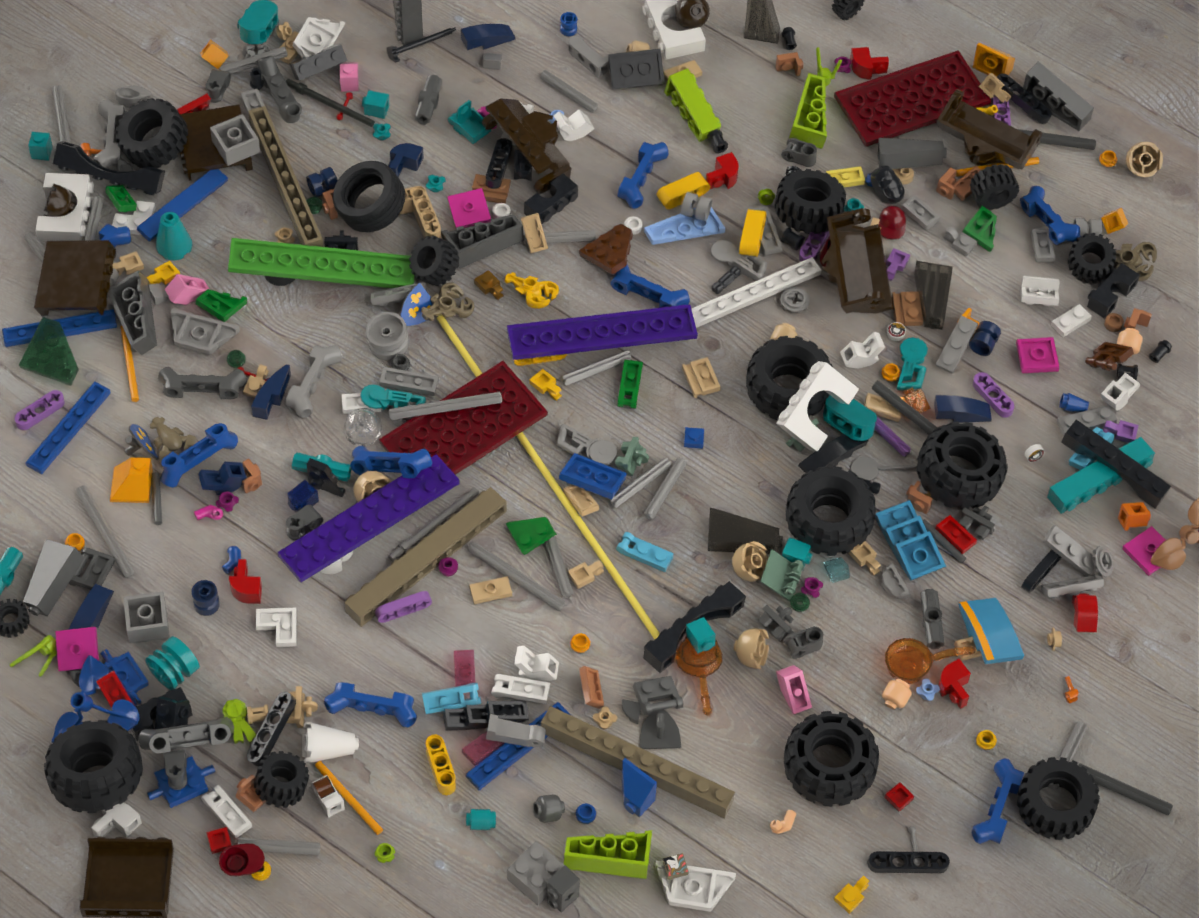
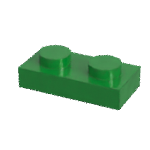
[105,185,137,213]

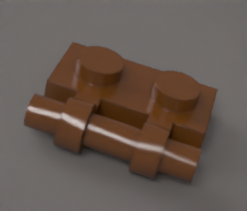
[1085,342,1134,371]

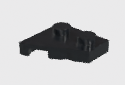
[307,458,346,497]

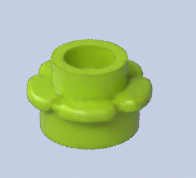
[758,189,776,205]
[375,843,395,863]

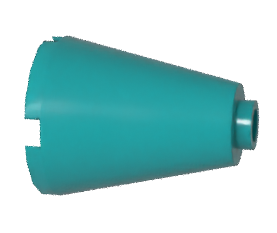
[156,212,193,261]

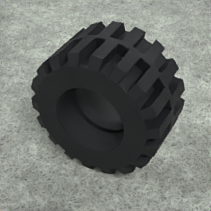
[970,164,1020,210]
[1068,233,1116,284]
[409,236,459,286]
[254,751,309,808]

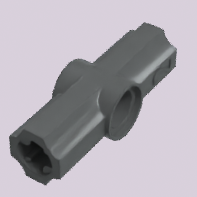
[415,75,442,125]
[920,589,945,649]

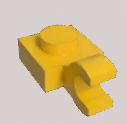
[147,261,180,285]
[529,369,562,401]
[834,875,870,914]

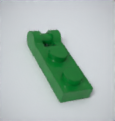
[617,359,643,409]

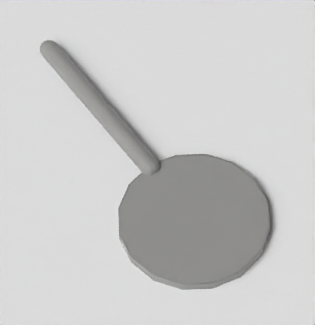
[851,457,916,481]

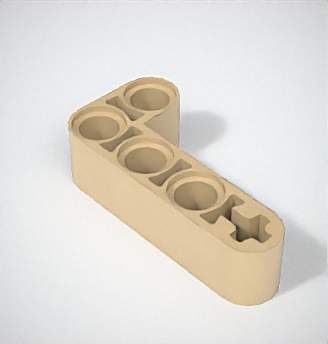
[400,186,442,239]

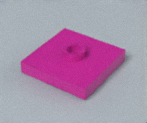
[447,188,491,228]
[1016,337,1060,373]
[1122,526,1165,576]
[55,627,99,672]

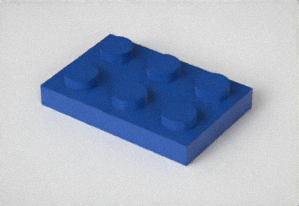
[559,453,627,500]

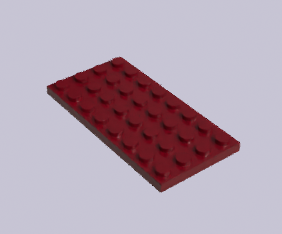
[834,50,991,147]
[379,361,548,475]

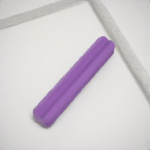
[874,417,911,457]

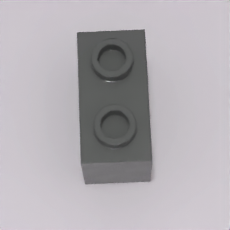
[547,865,580,913]

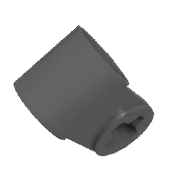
[206,69,231,103]
[781,138,817,167]
[286,504,324,540]
[784,626,824,659]
[163,749,187,790]

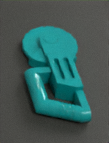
[896,337,928,391]
[360,384,426,417]

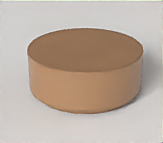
[1104,313,1124,332]

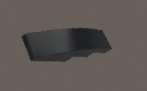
[798,434,869,473]
[443,701,529,731]

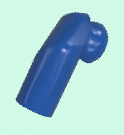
[222,546,241,574]

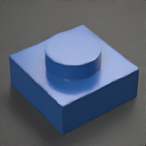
[684,427,704,449]

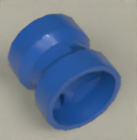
[560,12,578,37]

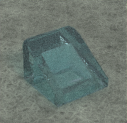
[823,557,850,583]

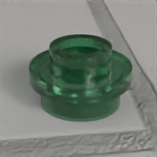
[306,197,323,214]
[227,350,246,368]
[790,593,810,612]

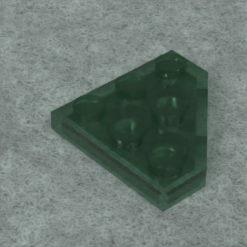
[19,317,79,386]

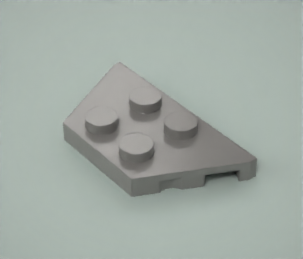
[171,309,240,355]

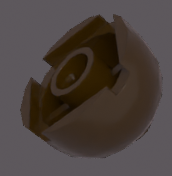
[675,0,710,29]
[43,183,75,217]

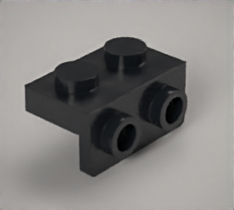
[155,697,190,730]

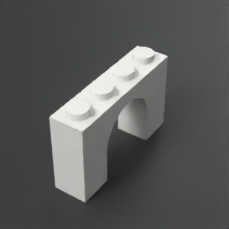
[642,0,706,60]
[35,173,94,242]
[776,361,859,452]

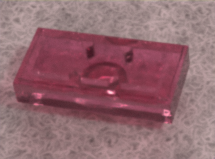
[454,650,475,687]
[461,731,504,766]

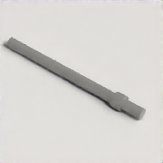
[388,487,479,562]

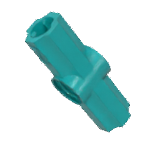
[292,452,352,482]
[0,547,23,595]

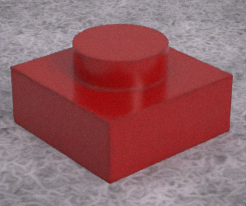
[885,782,914,812]
[206,827,232,854]

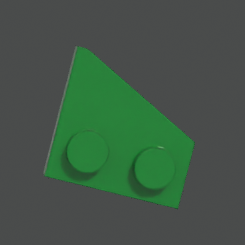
[962,206,997,252]
[195,289,247,322]
[506,517,557,555]

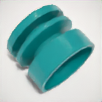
[145,636,200,690]

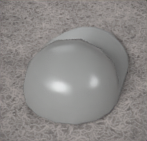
[115,85,152,108]

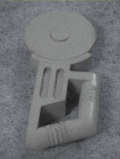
[711,240,767,281]
[557,424,617,465]

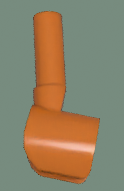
[81,143,102,156]
[1065,676,1079,703]

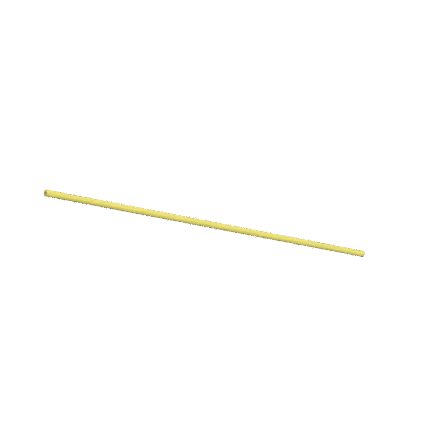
[437,315,660,640]

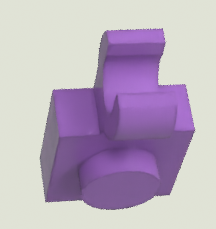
[886,248,910,281]
[1103,420,1139,443]

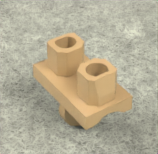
[285,686,318,728]

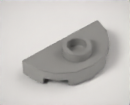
[881,563,911,599]

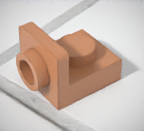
[776,52,803,76]
[936,167,956,200]

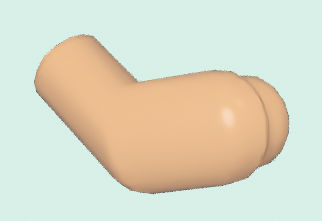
[770,810,796,834]

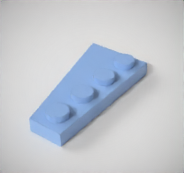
[644,207,726,245]

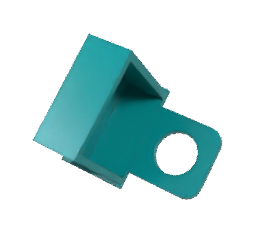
[448,100,491,144]

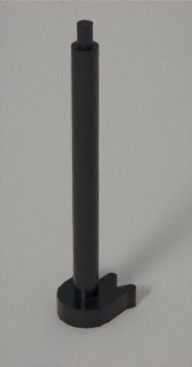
[387,27,456,63]

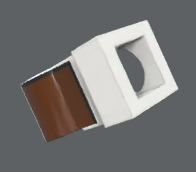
[311,775,345,818]

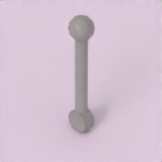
[908,826,922,867]

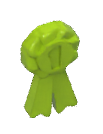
[222,699,257,744]

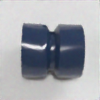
[306,167,338,198]
[969,321,1001,356]
[191,580,220,616]

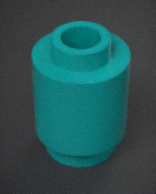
[466,809,496,830]

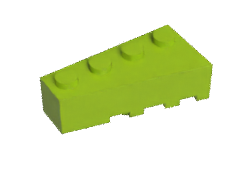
[664,68,721,142]
[789,73,827,149]
[564,830,652,879]

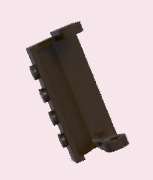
[937,89,1042,170]
[482,98,572,194]
[821,208,893,314]

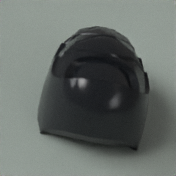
[870,166,905,204]

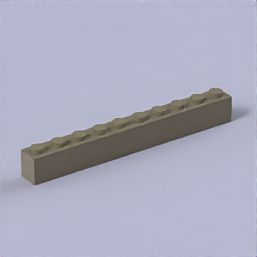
[248,106,323,247]
[344,487,507,627]
[541,706,735,819]

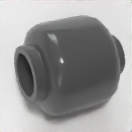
[533,794,565,823]

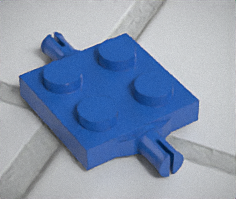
[101,649,149,706]
[147,756,216,808]

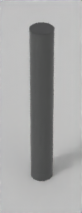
[152,472,162,525]
[923,519,966,563]

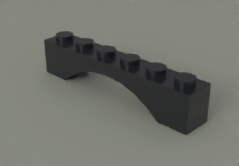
[53,141,165,195]
[1061,419,1171,509]
[643,581,746,673]

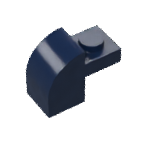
[388,143,424,177]
[198,461,247,495]

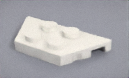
[292,17,345,58]
[655,860,736,912]

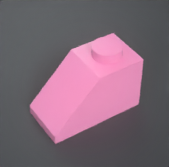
[340,62,359,92]
[165,274,210,305]
[776,665,812,714]

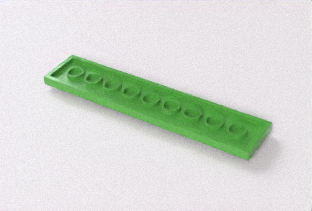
[228,238,414,288]

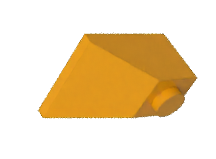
[972,43,1015,77]
[110,457,153,503]

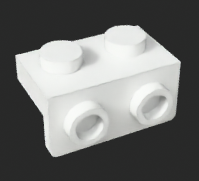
[1020,276,1060,307]

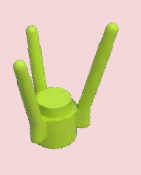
[816,47,842,86]
[10,635,57,677]

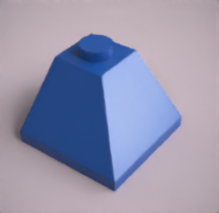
[621,758,657,817]

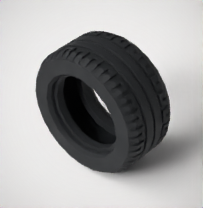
[333,161,405,232]

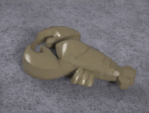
[1115,242,1157,282]
[421,283,475,321]
[150,416,199,462]

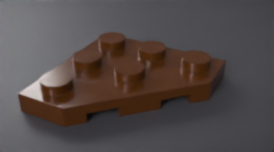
[579,224,633,275]

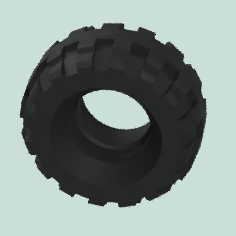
[746,336,833,420]
[916,421,1008,510]
[786,466,876,556]
[784,711,879,807]
[44,720,143,813]

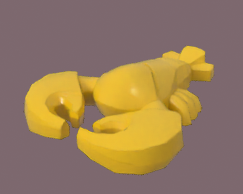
[504,272,559,309]

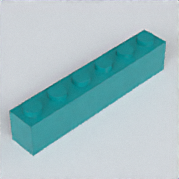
[1047,437,1155,514]

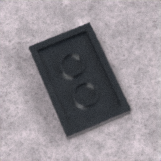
[608,49,665,90]

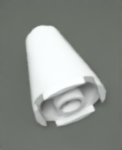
[302,722,359,763]

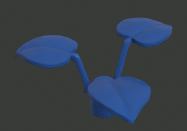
[51,655,139,743]

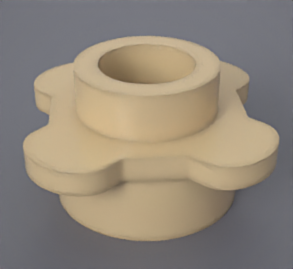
[276,22,292,41]
[275,227,295,244]
[1047,627,1062,651]
[593,707,617,729]

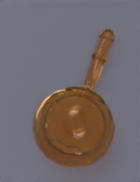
[675,636,723,716]
[885,638,976,684]

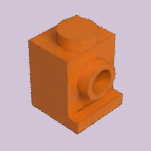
[1118,502,1151,531]

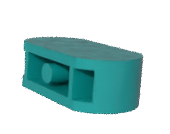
[237,0,279,44]
[823,395,877,441]

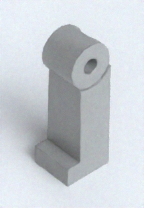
[569,36,610,78]
[486,714,546,747]

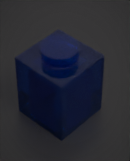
[287,480,319,511]

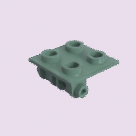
[760,550,804,602]

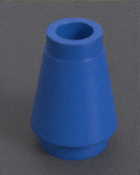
[1059,393,1089,412]

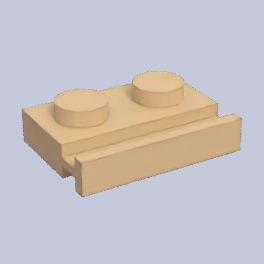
[682,357,720,398]

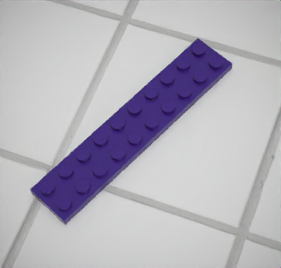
[507,304,698,360]
[278,454,460,583]

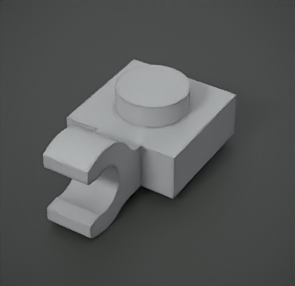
[944,226,977,257]

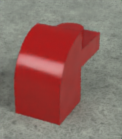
[850,47,889,80]
[706,152,739,190]
[229,559,262,604]
[1072,593,1098,632]
[939,658,971,709]

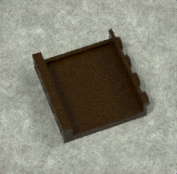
[180,104,253,181]
[34,240,116,316]
[80,836,174,918]

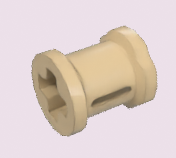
[247,704,269,725]

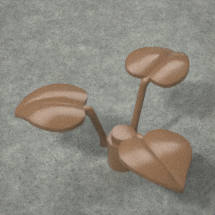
[1150,497,1199,570]

